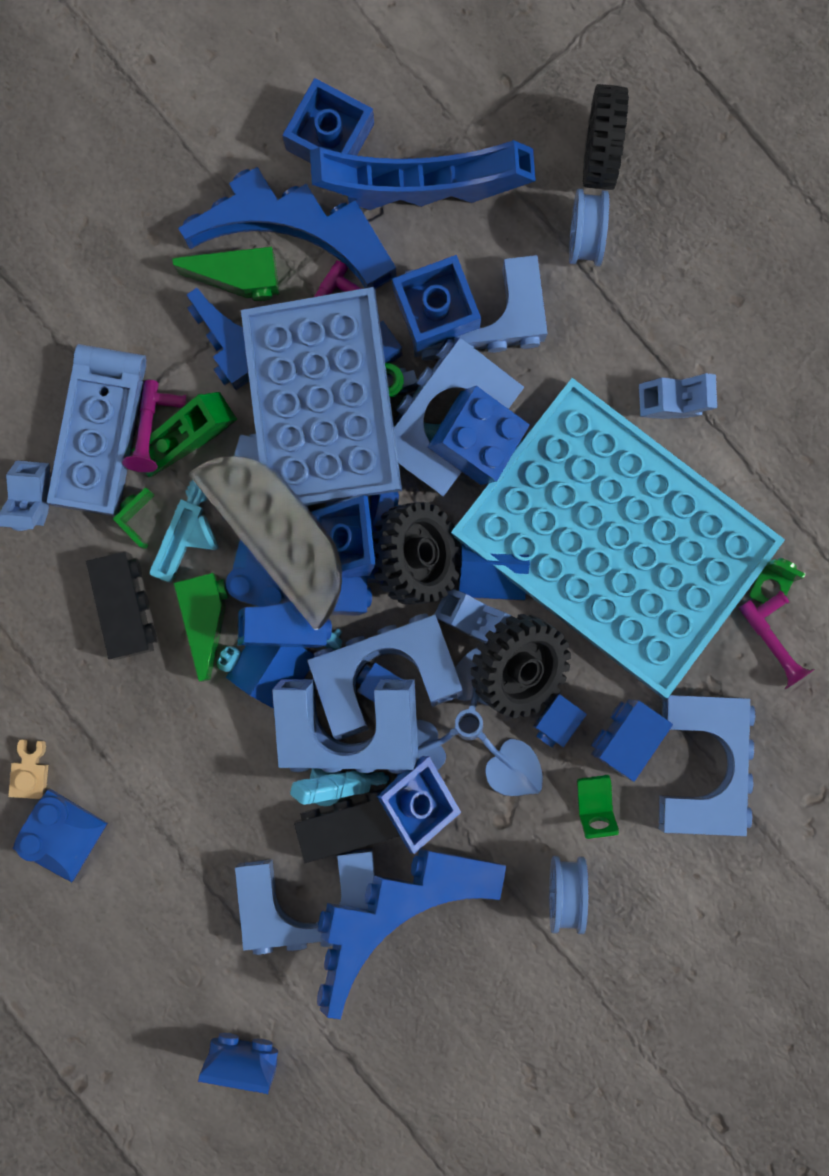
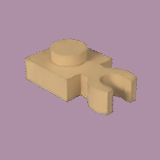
[8,739,49,799]

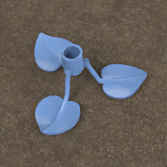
[417,648,543,796]

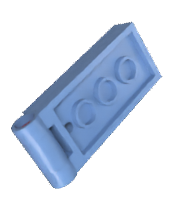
[46,344,146,517]

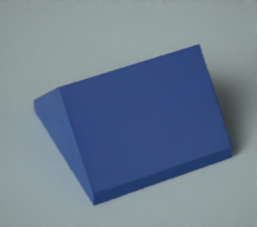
[311,495,375,579]
[459,543,530,600]
[226,646,315,709]

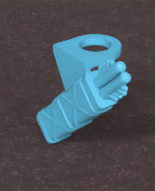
[150,475,219,583]
[290,768,389,806]

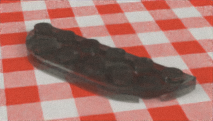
[188,456,342,630]

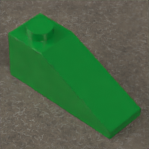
[172,246,280,301]
[132,392,237,477]
[174,573,229,682]

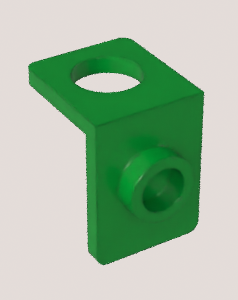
[113,488,155,549]
[749,558,806,610]
[577,775,619,839]

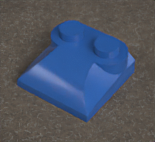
[226,526,308,607]
[377,756,461,854]
[12,789,108,882]
[198,1033,278,1094]

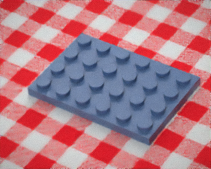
[241,287,402,511]

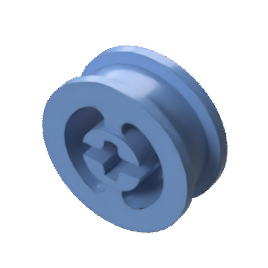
[569,189,609,266]
[549,856,588,934]

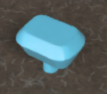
[324,628,343,650]
[217,646,241,672]

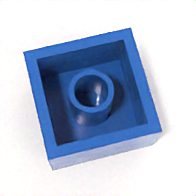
[282,78,374,163]
[392,255,481,352]
[427,386,530,485]
[591,699,673,782]

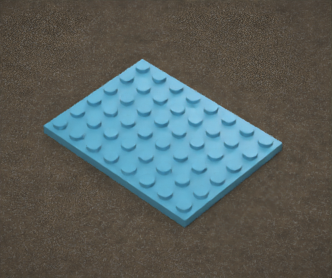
[451,378,785,699]

